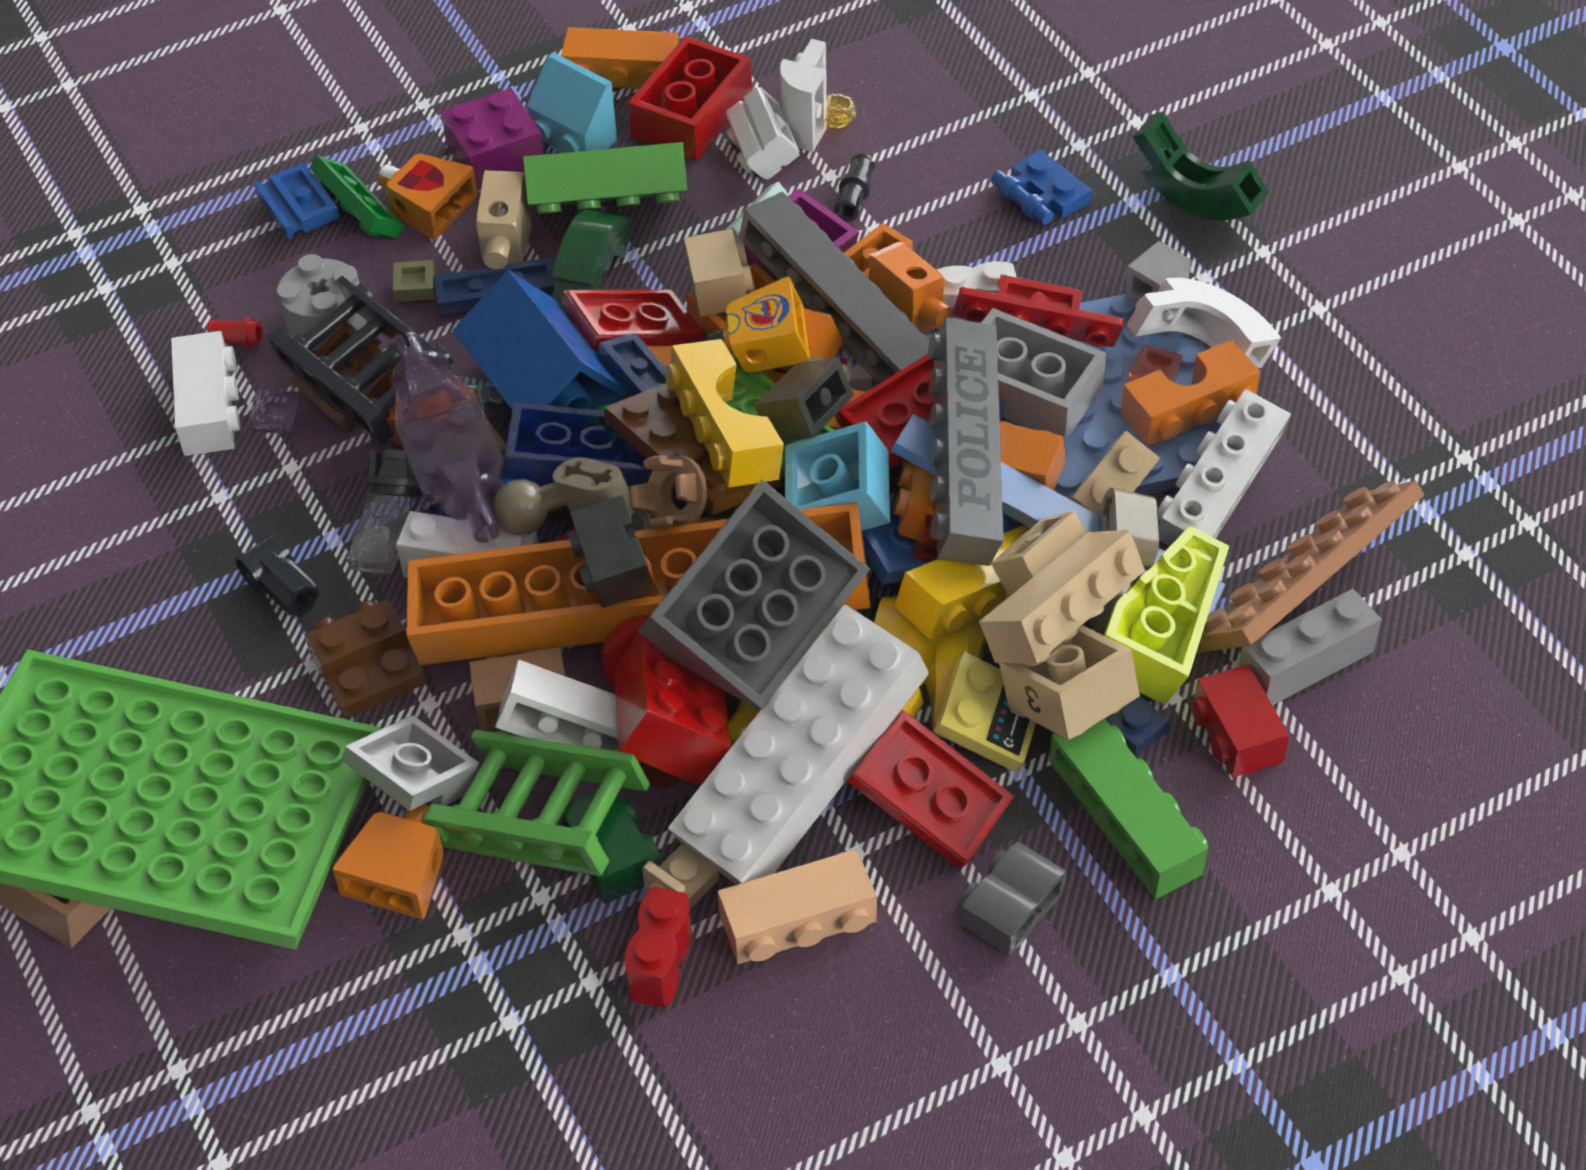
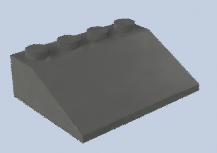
[637,479,870,711]

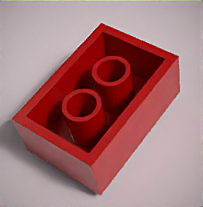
[628,36,752,161]
[614,632,731,786]

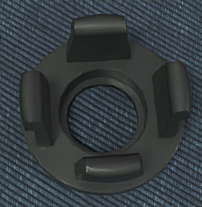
[364,449,437,498]

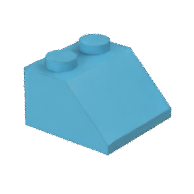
[527,52,617,153]
[785,421,890,530]

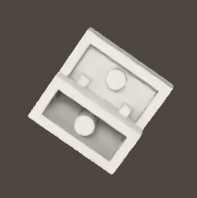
[780,39,827,152]

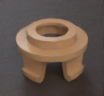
[630,456,707,528]

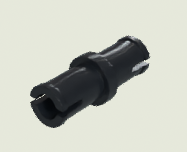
[834,153,875,221]

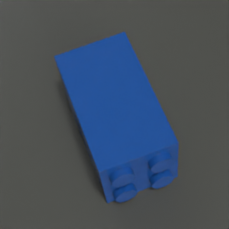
[452,270,628,452]

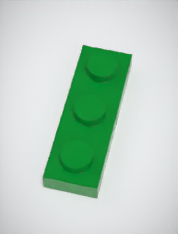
[309,155,404,239]

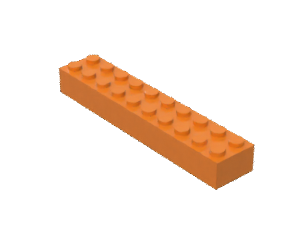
[407,502,871,665]

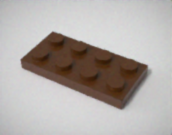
[604,383,783,516]

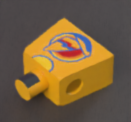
[707,276,810,373]

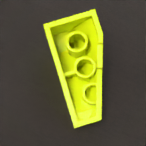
[1103,526,1229,705]

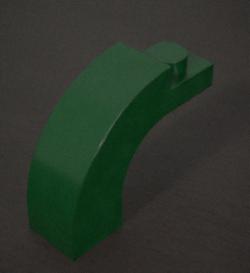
[1133,111,1269,220]
[551,209,633,322]

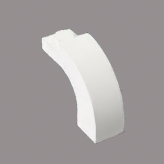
[1127,278,1281,368]

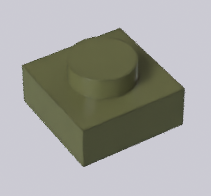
[393,260,436,302]

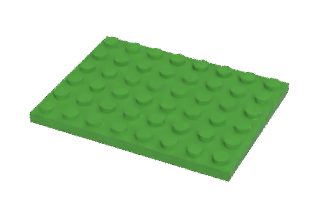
[0,649,383,950]

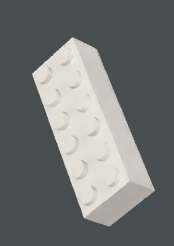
[668,604,929,885]

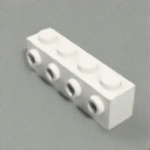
[1157,389,1291,546]

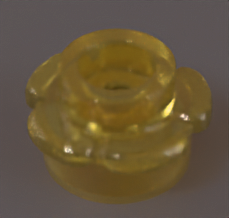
[825,94,856,128]

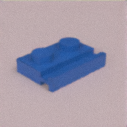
[253,162,339,240]

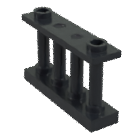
[267,275,457,446]

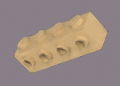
[979,530,1145,666]

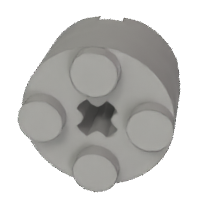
[277,254,366,351]

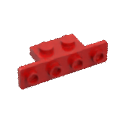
[952,274,1124,347]

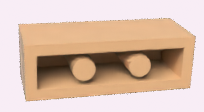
[718,849,877,964]

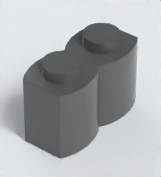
[959,841,1067,956]

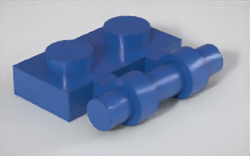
[991,149,1092,225]

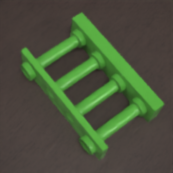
[423,729,650,876]

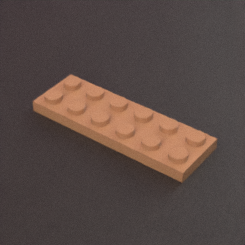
[1197,480,1424,653]

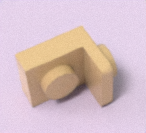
[642,844,719,909]

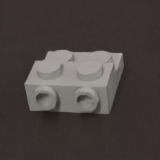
[343,715,479,811]

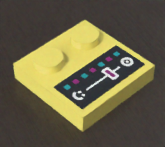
[933,652,1036,772]

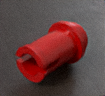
[207,317,263,350]

